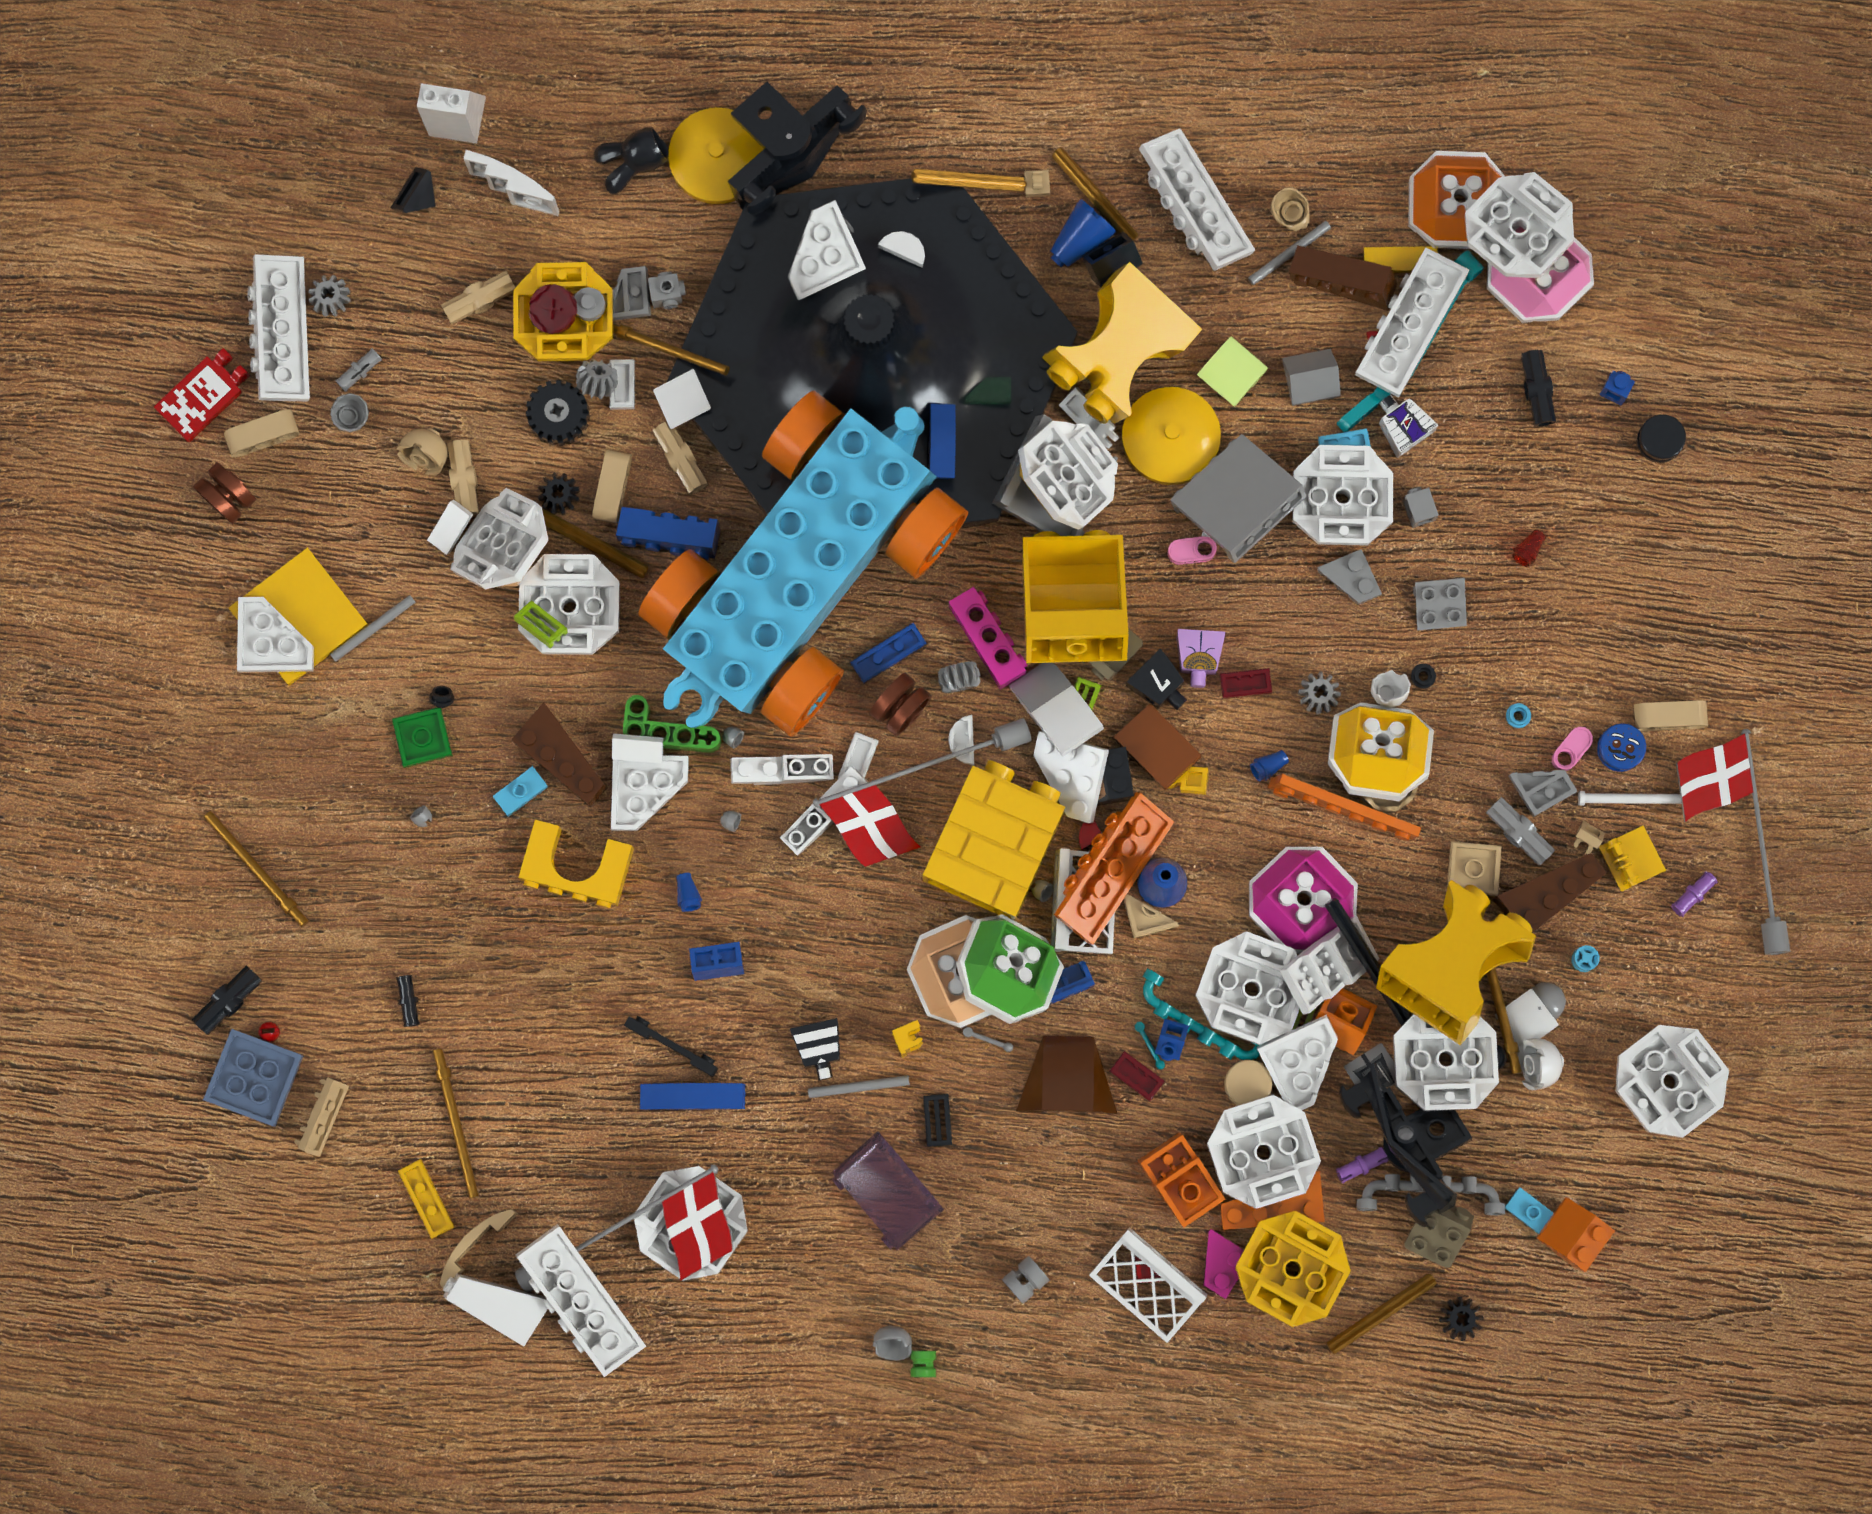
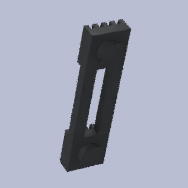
[624,1016,718,1077]

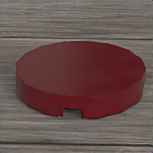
[529,284,577,334]

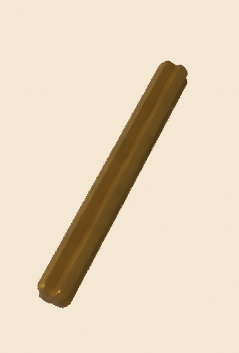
[1052,147,1138,241]
[911,169,1027,192]
[542,509,649,578]
[1327,1273,1437,1354]

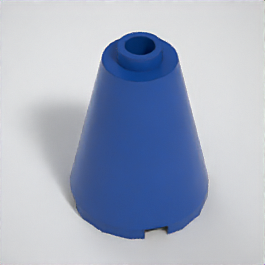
[1050,199,1116,267]
[1137,858,1187,908]

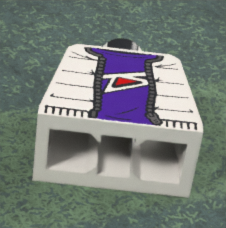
[1379,395,1438,458]

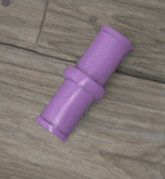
[1671,871,1717,917]
[1335,1147,1388,1184]

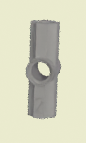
[1485,797,1555,866]

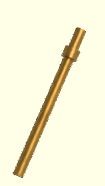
[613,323,730,376]
[204,811,309,928]
[1486,968,1522,1075]
[433,1048,479,1199]

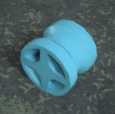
[1571,945,1600,972]

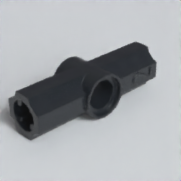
[1521,349,1556,427]
[192,965,262,1035]

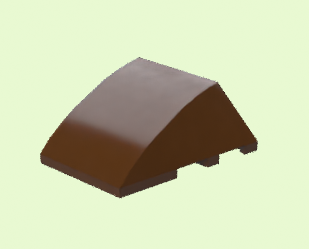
[1016,1036,1118,1114]

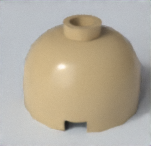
[396,428,447,475]

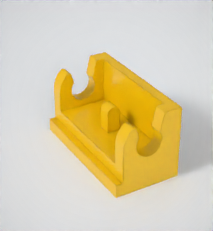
[892,1020,923,1058]

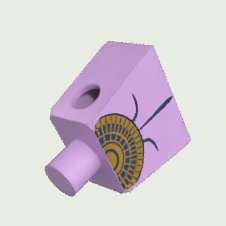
[1176,629,1225,688]

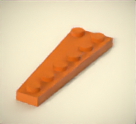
[1267,774,1421,841]

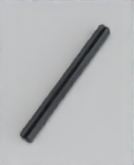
[1325,898,1412,1026]

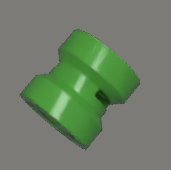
[910,1351,936,1377]

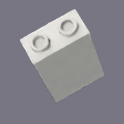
[417,83,486,144]

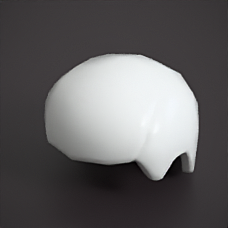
[1370,670,1411,708]

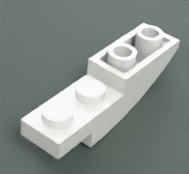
[730,754,834,785]
[780,766,868,856]

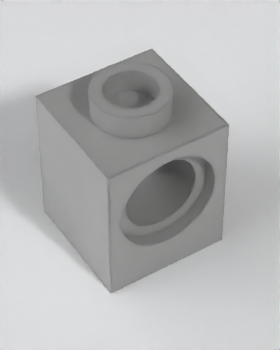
[1403,487,1439,528]

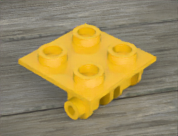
[1599,826,1666,892]

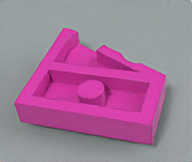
[1203,1229,1243,1299]

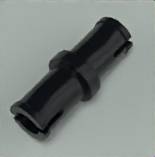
[396,975,420,1027]

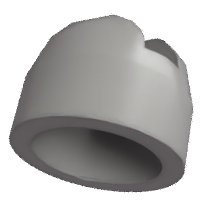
[723,726,744,749]
[410,805,432,827]
[720,811,741,832]
[1031,880,1054,902]

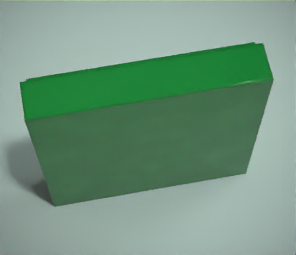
[392,707,453,768]

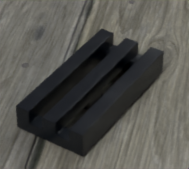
[923,1094,952,1147]

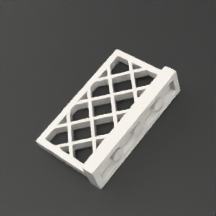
[1051,848,1115,954]
[1089,1227,1208,1343]

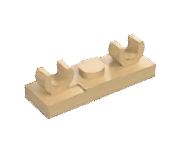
[295,1077,349,1157]

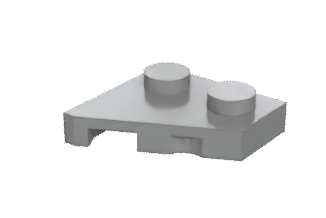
[613,266,651,321]
[1317,549,1382,605]
[1509,770,1578,817]

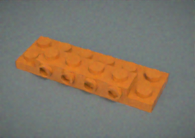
[1054,792,1174,945]

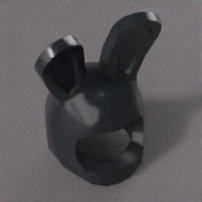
[594,127,669,194]

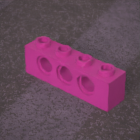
[948,587,1027,690]

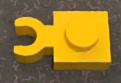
[1168,767,1209,795]

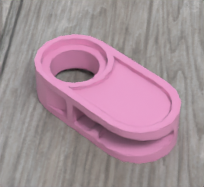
[1167,536,1217,565]
[1552,727,1593,771]

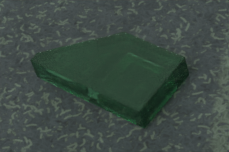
[965,377,1011,404]

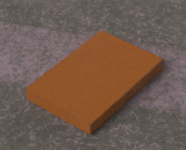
[1114,704,1202,790]

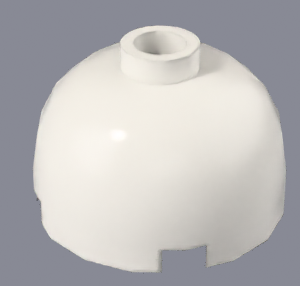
[1517,1039,1564,1090]

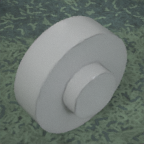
[574,287,606,321]

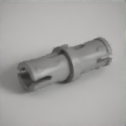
[335,348,382,392]

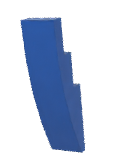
[640,1083,745,1110]

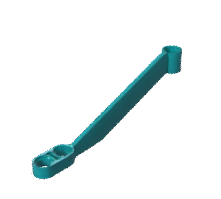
[1336,250,1484,432]

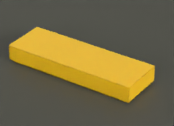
[1363,247,1438,273]
[398,1159,455,1239]

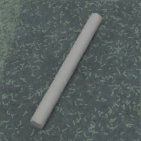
[1248,221,1331,286]
[330,595,416,662]
[808,1075,910,1098]

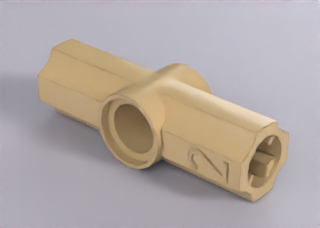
[441,271,515,325]
[653,422,708,495]
[447,440,479,516]

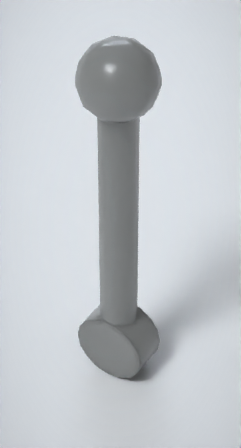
[963,1027,1013,1052]

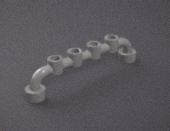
[1357,1174,1505,1216]

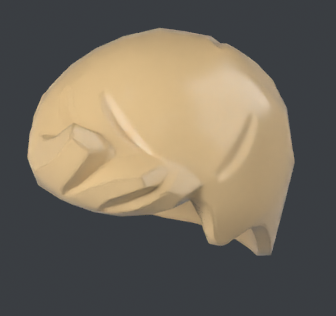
[1271,187,1310,231]

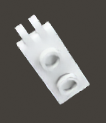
[1059,387,1119,449]

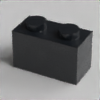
[1082,231,1143,288]

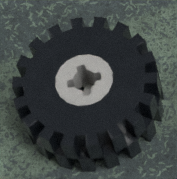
[526,380,590,446]

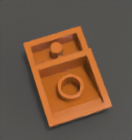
[1137,1132,1226,1228]

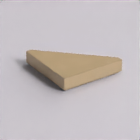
[1123,894,1179,939]

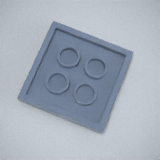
[203,1029,304,1127]

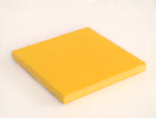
[228,547,368,686]

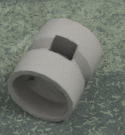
[1002,1256,1050,1304]

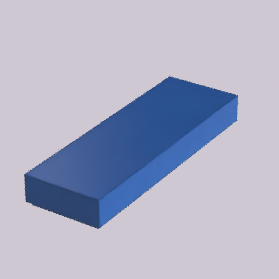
[850,623,927,684]

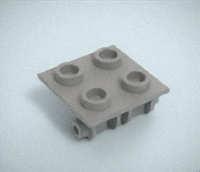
[1413,577,1467,631]

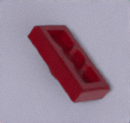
[1219,668,1273,699]
[1109,1051,1165,1102]

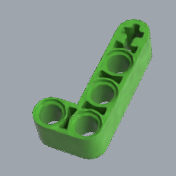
[623,695,722,753]

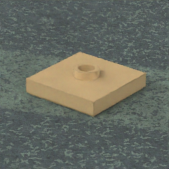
[1447,841,1502,897]

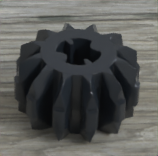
[538,473,580,515]
[1439,1297,1483,1341]

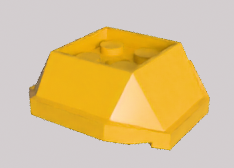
[513,262,613,361]
[1235,1211,1351,1327]

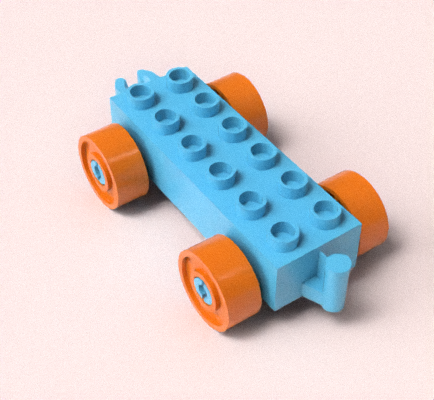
[638,390,969,737]

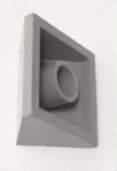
[1282,349,1341,406]

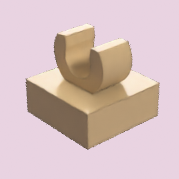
[1024,170,1050,197]
[1574,820,1605,854]

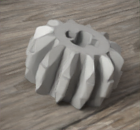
[308,275,351,317]
[576,358,618,400]
[938,661,981,693]
[1298,672,1341,715]

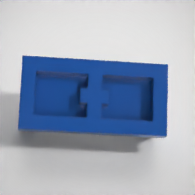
[689,942,745,981]
[1050,960,1095,1005]

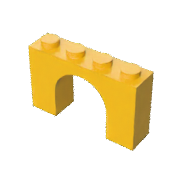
[518,820,634,909]

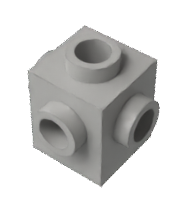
[648,272,686,309]

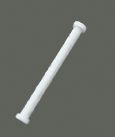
[1578,791,1682,806]

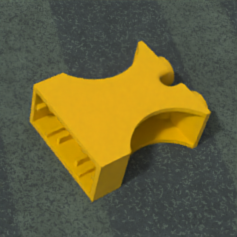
[1042,262,1202,424]
[1376,880,1536,1045]

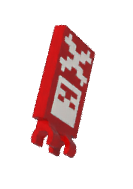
[154,348,250,443]

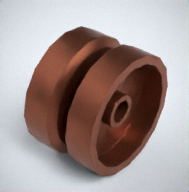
[193,462,257,524]
[869,672,932,737]

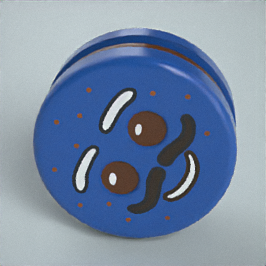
[1597,723,1646,772]

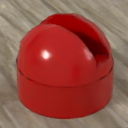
[259,1021,280,1042]

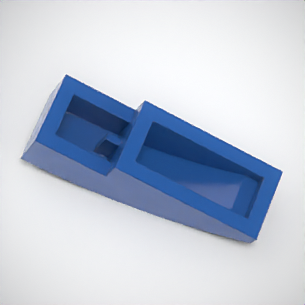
[928,403,956,479]

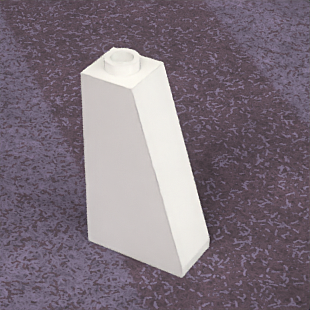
[443,1274,548,1346]

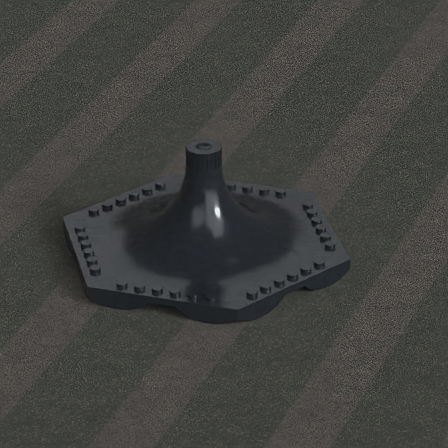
[666,178,1078,533]

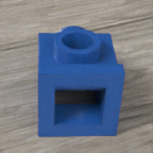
[1599,371,1635,406]
[1155,1019,1189,1061]

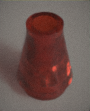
[1512,529,1546,567]

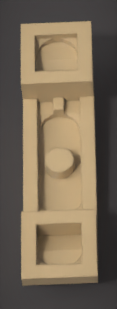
[440,1209,518,1287]

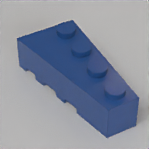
[616,507,721,561]

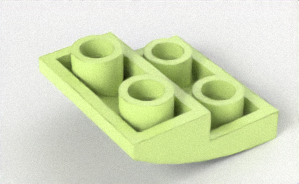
[1197,336,1268,406]

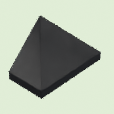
[390,167,436,213]

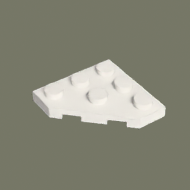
[788,200,866,300]
[237,597,314,672]
[1033,731,1109,823]
[611,756,689,831]
[1257,1015,1338,1110]

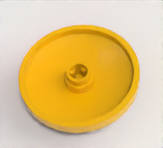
[668,107,764,204]
[1122,387,1221,485]

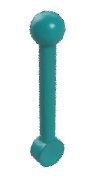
[1135,1022,1165,1070]

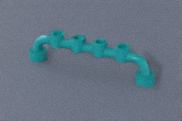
[1142,968,1264,1060]

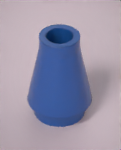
[1250,750,1289,782]
[676,873,702,912]

